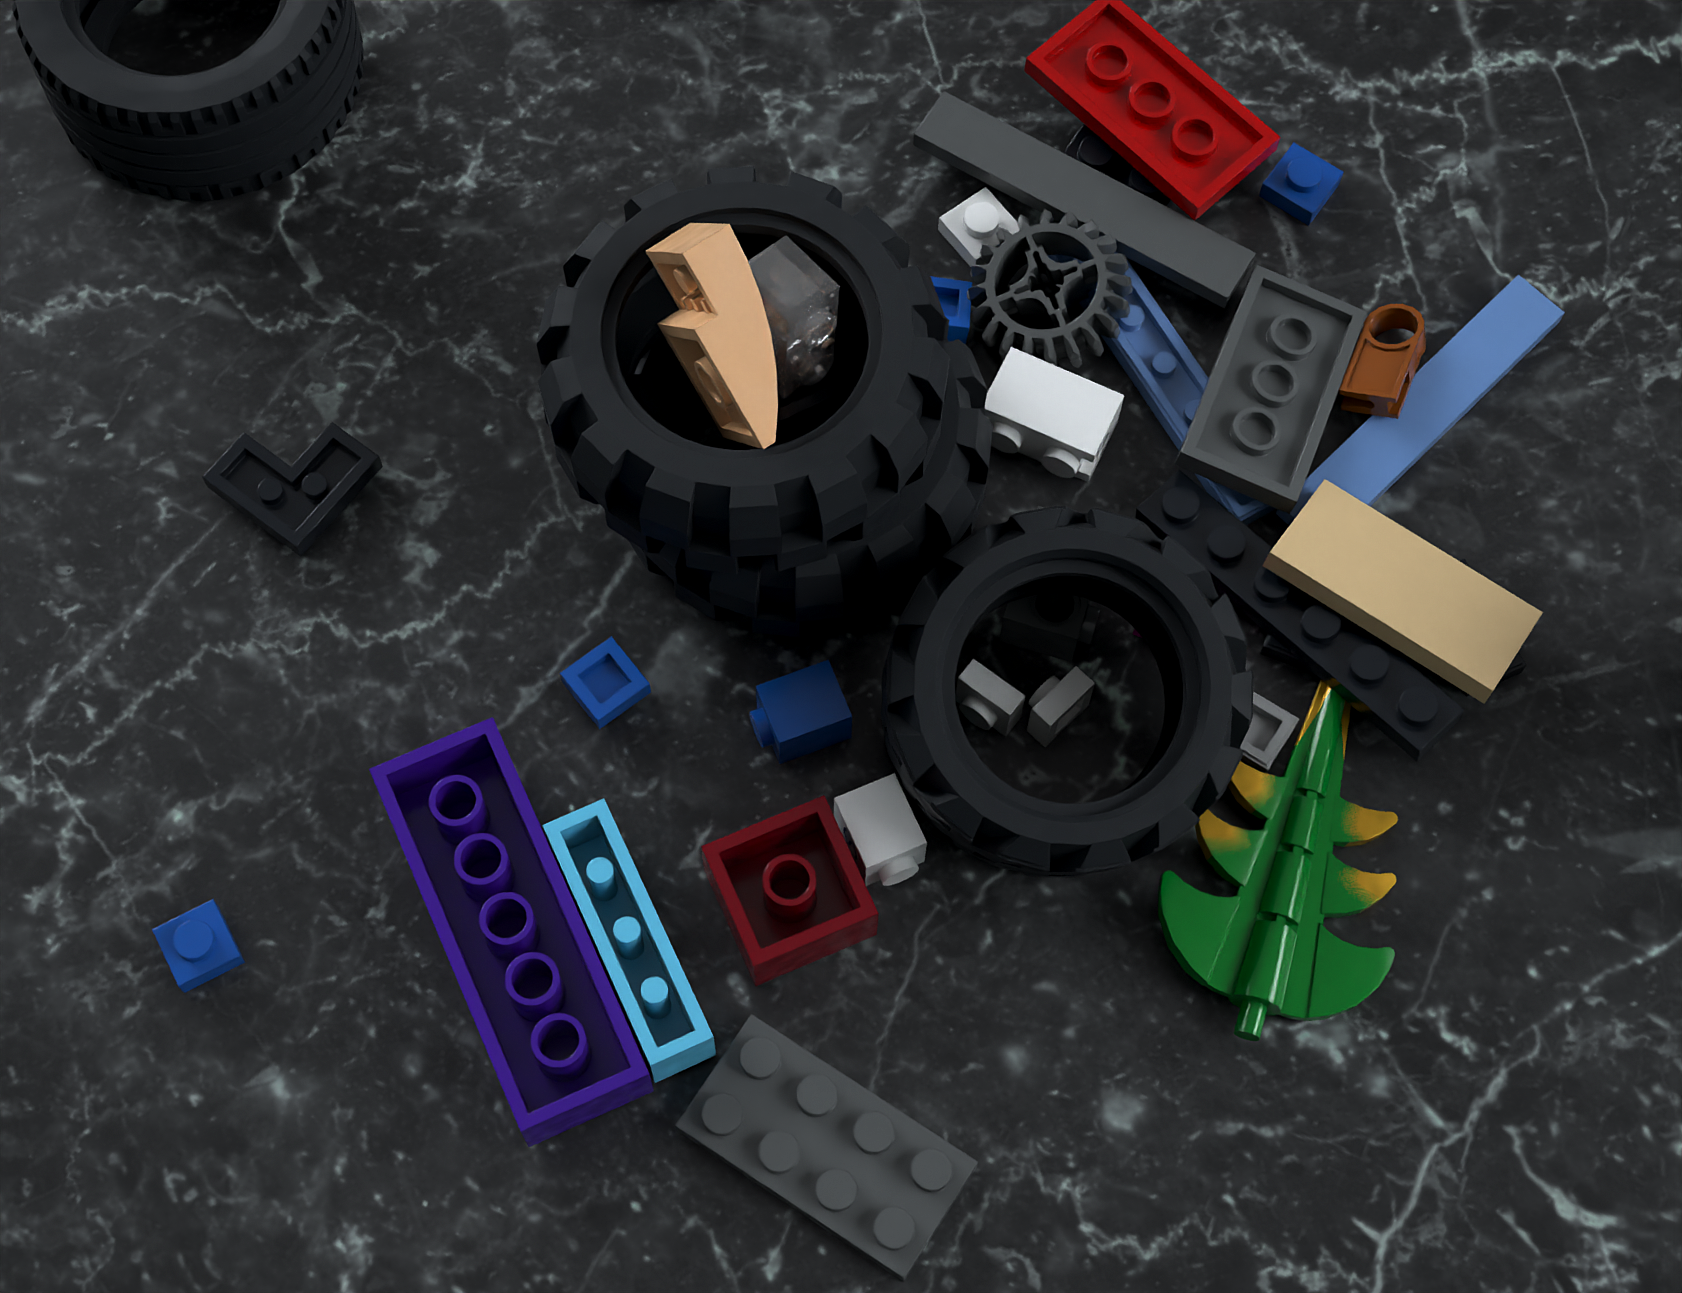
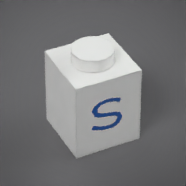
[834,773,927,886]

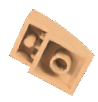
[646,223,778,449]

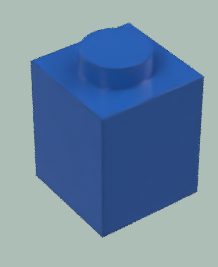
[749,660,852,764]

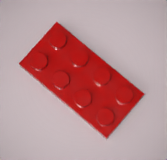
[1024,0,1280,221]

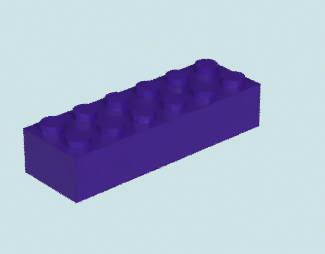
[369,717,654,1147]

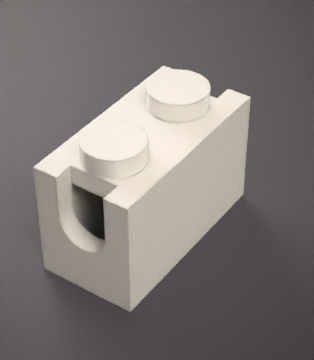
[985,347,1124,482]

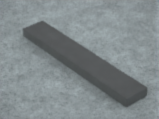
[913,91,1256,309]

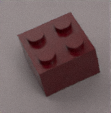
[701,795,879,986]

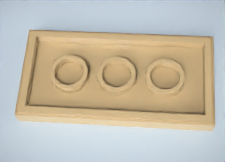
[1263,479,1543,704]

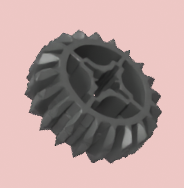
[967,208,1133,369]

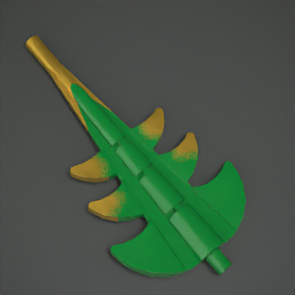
[1157,680,1398,1041]

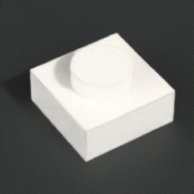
[938,187,1020,267]
[955,659,1025,737]
[1027,666,1095,747]

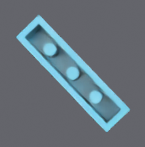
[542,798,716,1083]

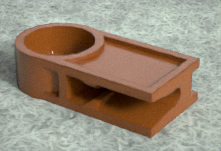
[1339,304,1426,419]

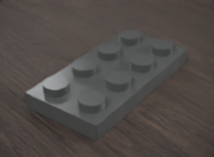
[1174,264,1367,514]
[675,1014,978,1282]

